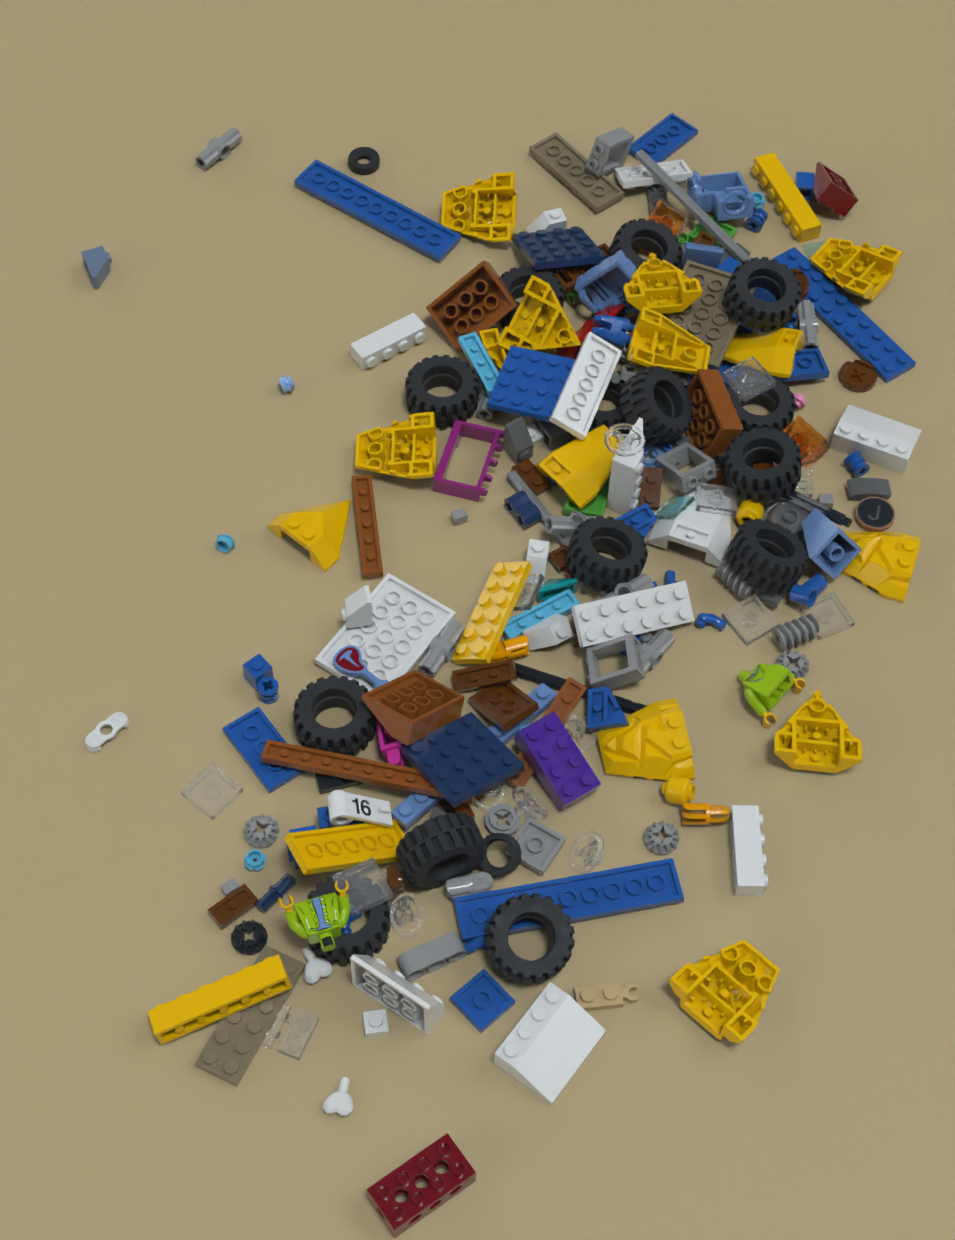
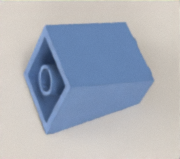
[802,507,862,579]

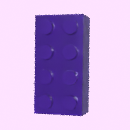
[514,711,601,812]

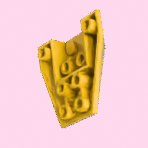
[723,328,805,378]
[535,425,624,509]

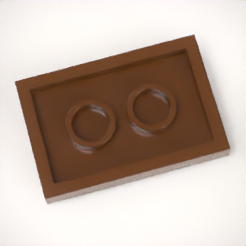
[468,682,539,731]

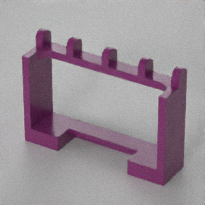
[433,419,504,502]

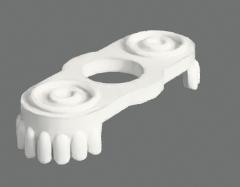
[85,712,129,753]

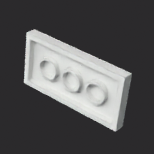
[615,160,693,189]

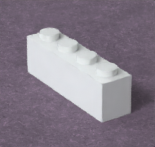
[350,312,426,371]
[730,805,768,896]

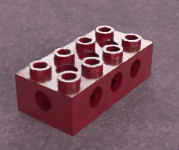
[366,1133,476,1238]

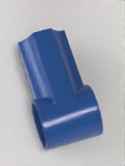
[790,574,827,607]

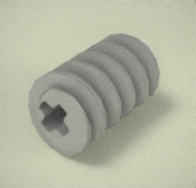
[715,559,758,601]
[772,613,819,651]

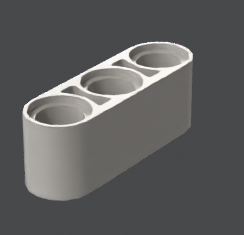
[397,931,467,981]

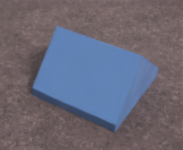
[682,242,724,268]

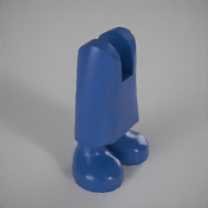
[591,315,636,348]

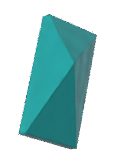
[537,578,578,603]

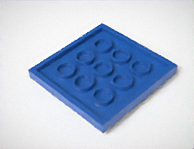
[487,345,575,423]

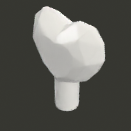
[302,947,332,984]
[323,1077,354,1116]

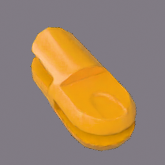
[490,635,529,663]
[682,803,730,825]

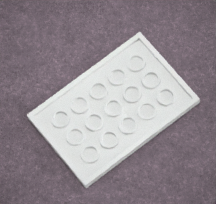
[315,573,456,692]

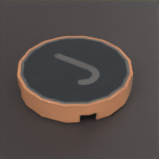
[855,497,895,532]

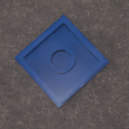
[450,969,515,1033]

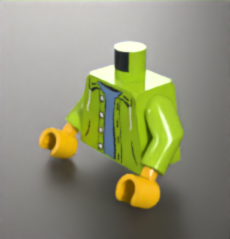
[738,663,806,729]
[278,879,350,952]

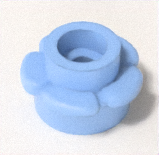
[279,374,295,393]

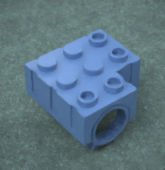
[686,171,754,221]
[574,250,640,314]

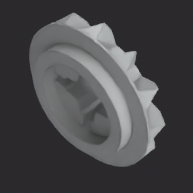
[776,650,809,679]
[485,804,520,835]
[243,813,279,848]
[644,820,680,854]

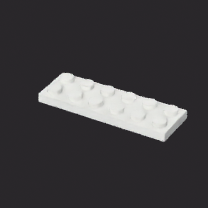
[549,332,622,440]
[571,580,695,647]

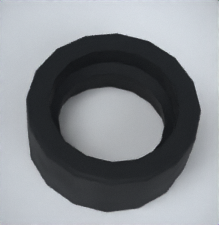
[480,833,522,876]

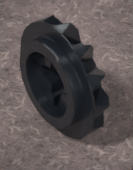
[231,919,268,955]

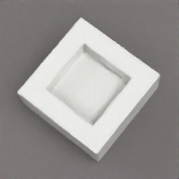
[527,424,544,446]
[363,1009,389,1038]

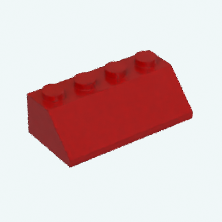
[556,304,626,360]

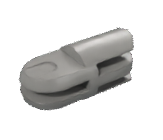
[445,872,493,901]

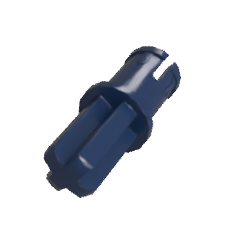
[256,873,296,911]

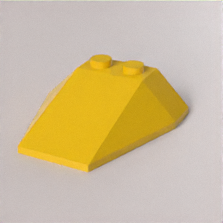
[626,307,711,374]

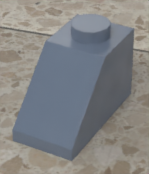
[81,246,112,290]

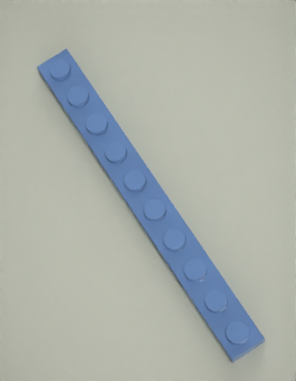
[391,683,557,829]

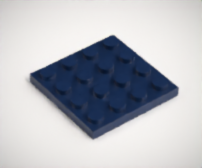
[512,226,606,270]
[401,712,525,808]

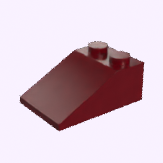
[813,161,858,217]

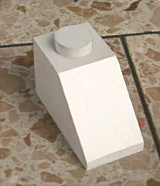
[526,208,567,233]
[524,539,550,588]
[341,585,373,628]
[521,613,574,651]

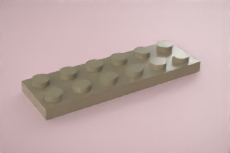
[529,132,625,213]
[195,945,305,1087]

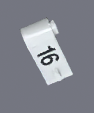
[327,790,393,827]

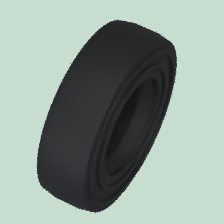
[348,147,380,175]

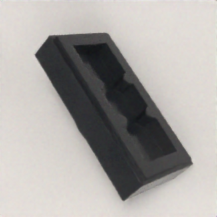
[315,773,363,794]

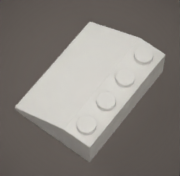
[830,405,922,474]
[607,417,644,515]
[350,954,445,1036]
[494,982,606,1105]

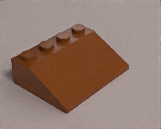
[426,260,518,353]
[685,369,744,459]
[361,669,465,746]

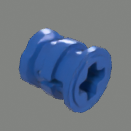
[745,208,768,232]
[844,451,870,478]
[257,677,279,705]

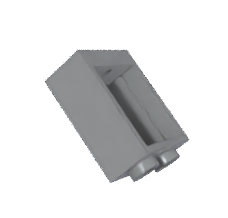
[585,127,635,177]
[655,442,717,493]
[585,633,645,689]

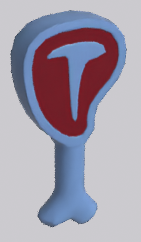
[333,645,389,688]

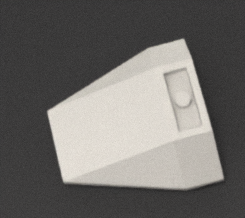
[647,488,731,566]

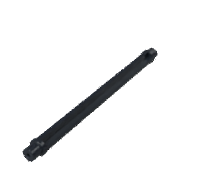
[713,456,852,527]
[515,663,647,713]

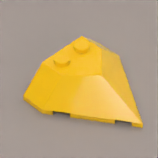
[623,252,702,314]
[497,275,582,350]
[267,499,351,572]
[774,689,862,773]

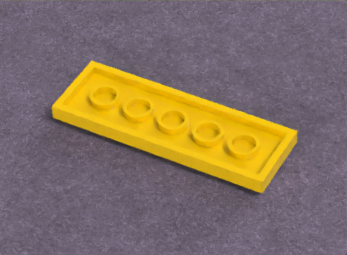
[451,561,532,664]
[284,820,404,875]

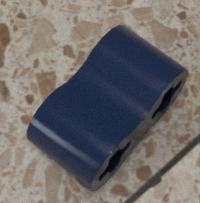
[504,490,542,529]

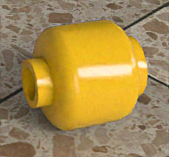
[736,499,764,526]
[662,776,696,806]

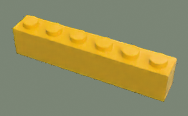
[752,152,822,243]
[147,954,293,1045]

